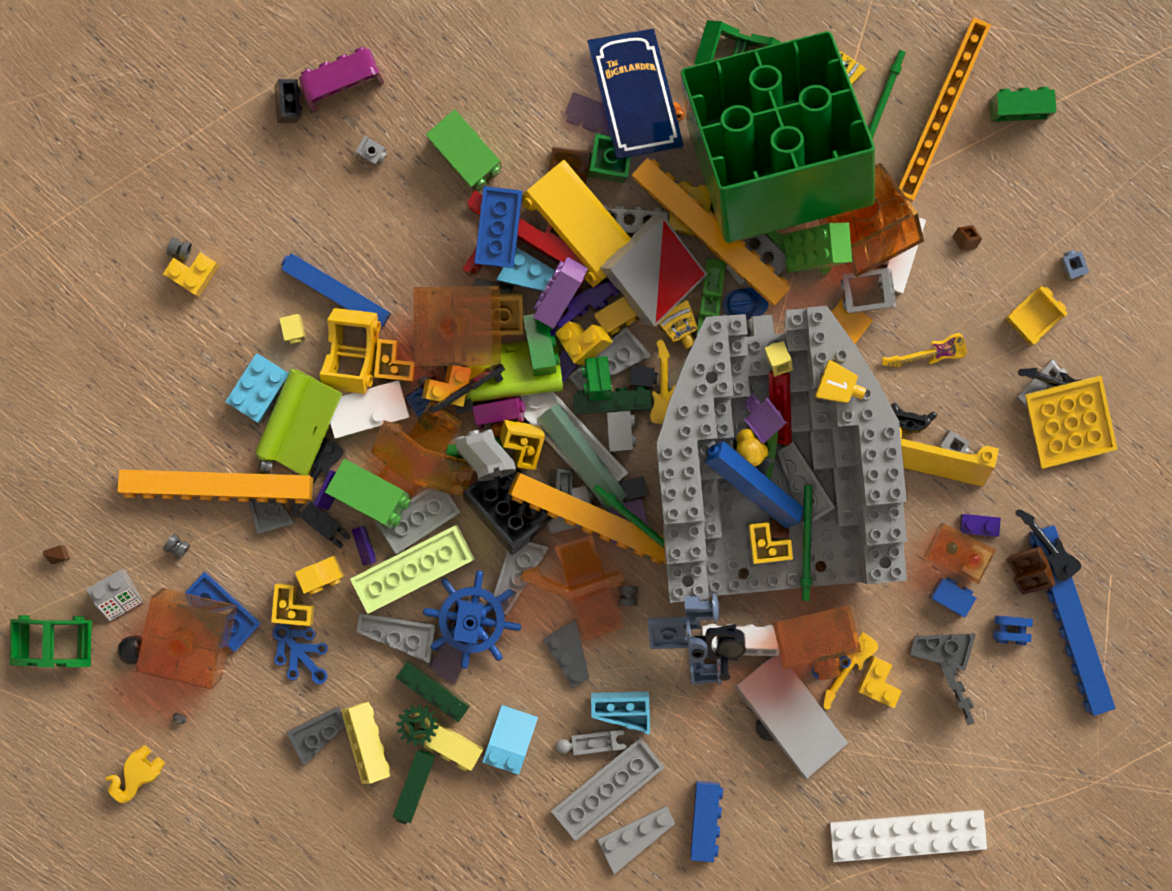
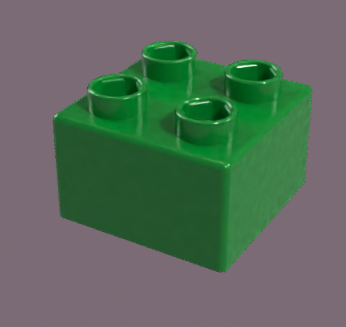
[681,31,875,243]

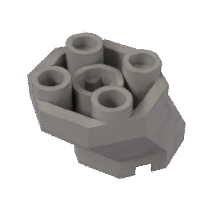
[455,430,516,481]

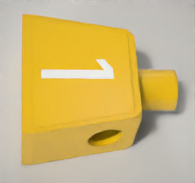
[814,360,866,404]

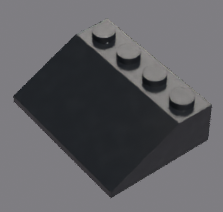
[463,465,554,555]

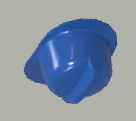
[723,288,768,319]

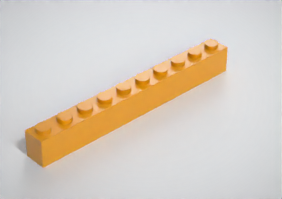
[893,17,991,204]
[631,158,790,307]
[118,469,313,504]
[508,472,665,565]

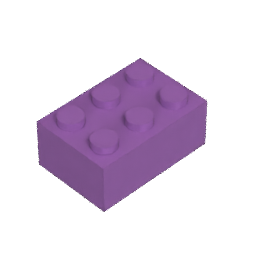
[533,257,588,329]

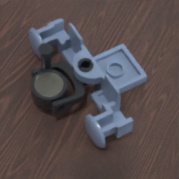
[648,593,746,686]

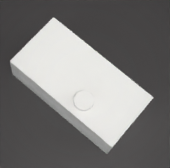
[330,380,411,439]

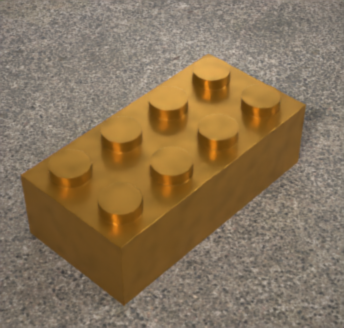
[445,293,524,337]

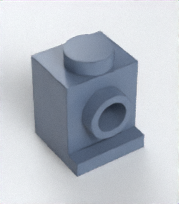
[1060,250,1089,281]

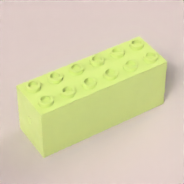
[350,525,475,614]

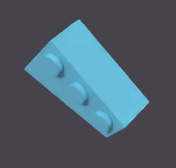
[496,247,555,292]
[591,691,650,735]

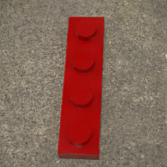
[769,370,792,446]

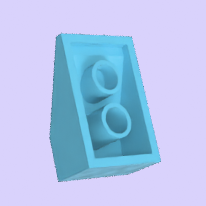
[483,705,538,775]

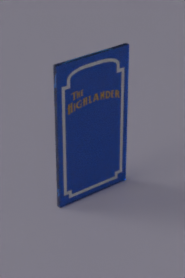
[587,28,684,159]

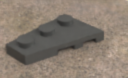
[248,499,295,534]
[543,619,589,688]
[909,633,976,671]
[940,659,975,726]
[286,705,345,766]

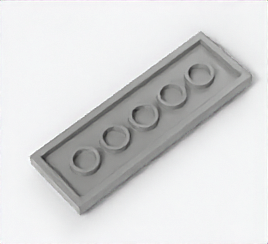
[551,737,665,841]

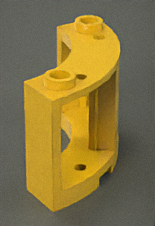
[319,308,381,394]

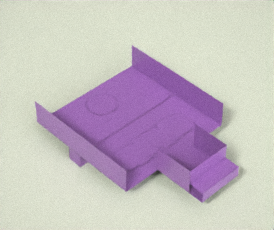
[744,393,787,443]

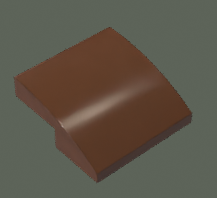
[549,146,590,185]
[1006,547,1055,595]

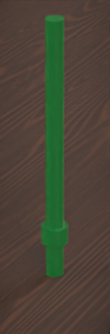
[869,50,906,140]
[592,484,664,549]
[800,484,812,601]

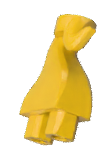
[105,745,165,803]

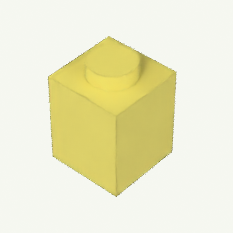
[280,314,306,344]
[765,341,793,377]

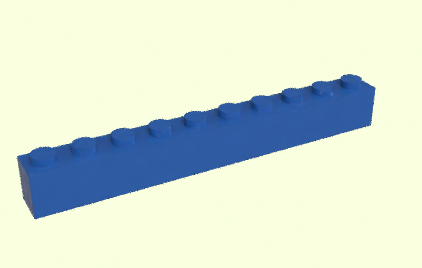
[1028,525,1116,716]

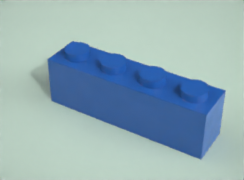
[690,780,723,862]

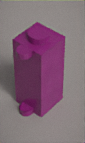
[472,396,526,429]

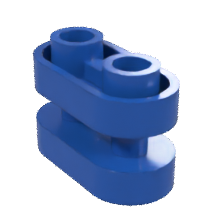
[993,615,1033,645]

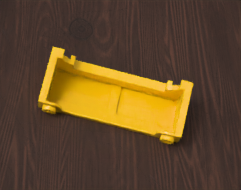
[521,160,631,288]
[900,428,999,487]

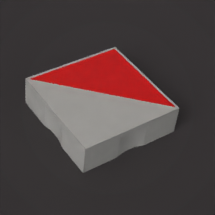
[600,216,707,327]

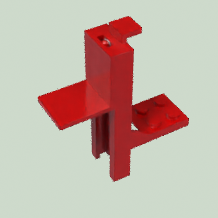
[463,191,586,291]

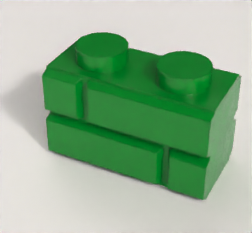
[581,356,612,401]

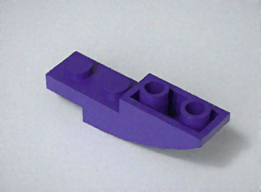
[556,282,620,329]

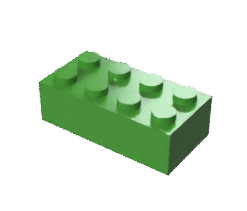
[784,223,852,273]

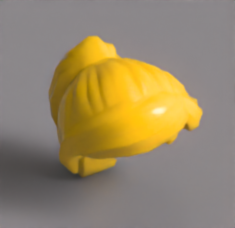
[736,429,769,467]

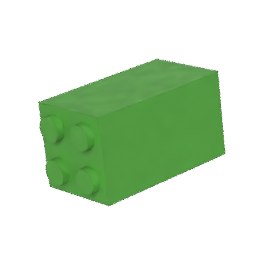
[426,109,502,192]
[325,459,411,530]

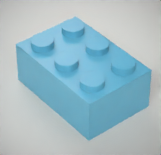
[225,353,288,423]

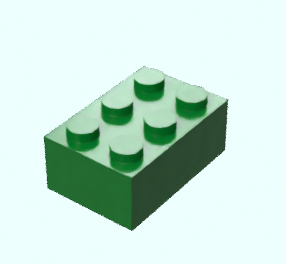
[990,87,1056,122]

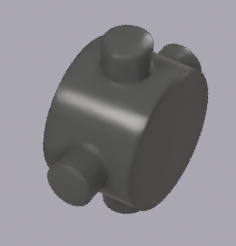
[173,712,187,724]

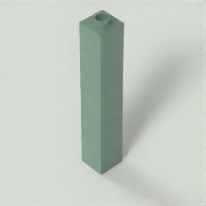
[537,404,628,511]

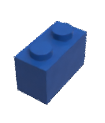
[929,577,976,618]

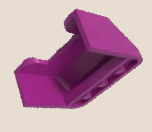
[299,47,384,112]

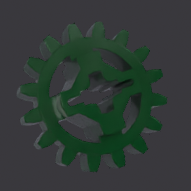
[396,704,439,747]

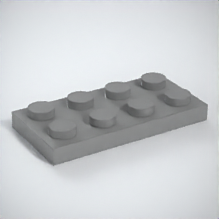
[376,480,461,554]

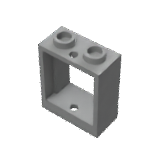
[841,268,896,314]

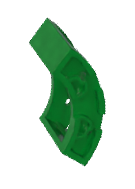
[694,20,782,65]
[9,615,92,667]

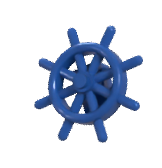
[423,570,521,669]

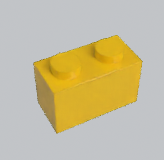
[594,296,637,336]

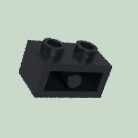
[274,79,302,123]

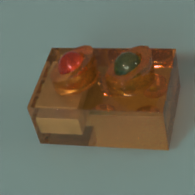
[923,523,996,584]

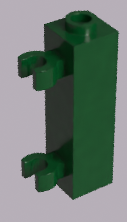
[393,749,436,825]

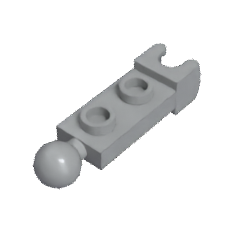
[556,728,626,755]

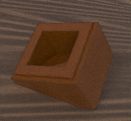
[953,225,982,251]
[769,517,789,539]
[43,545,70,564]

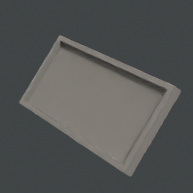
[734,653,848,779]

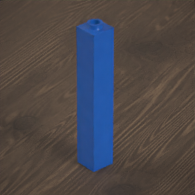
[281,253,391,330]
[705,441,804,528]

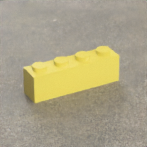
[341,702,390,784]
[406,713,484,771]

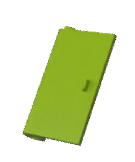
[466,337,563,402]
[255,368,343,476]

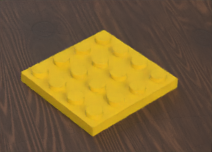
[1025,376,1117,469]

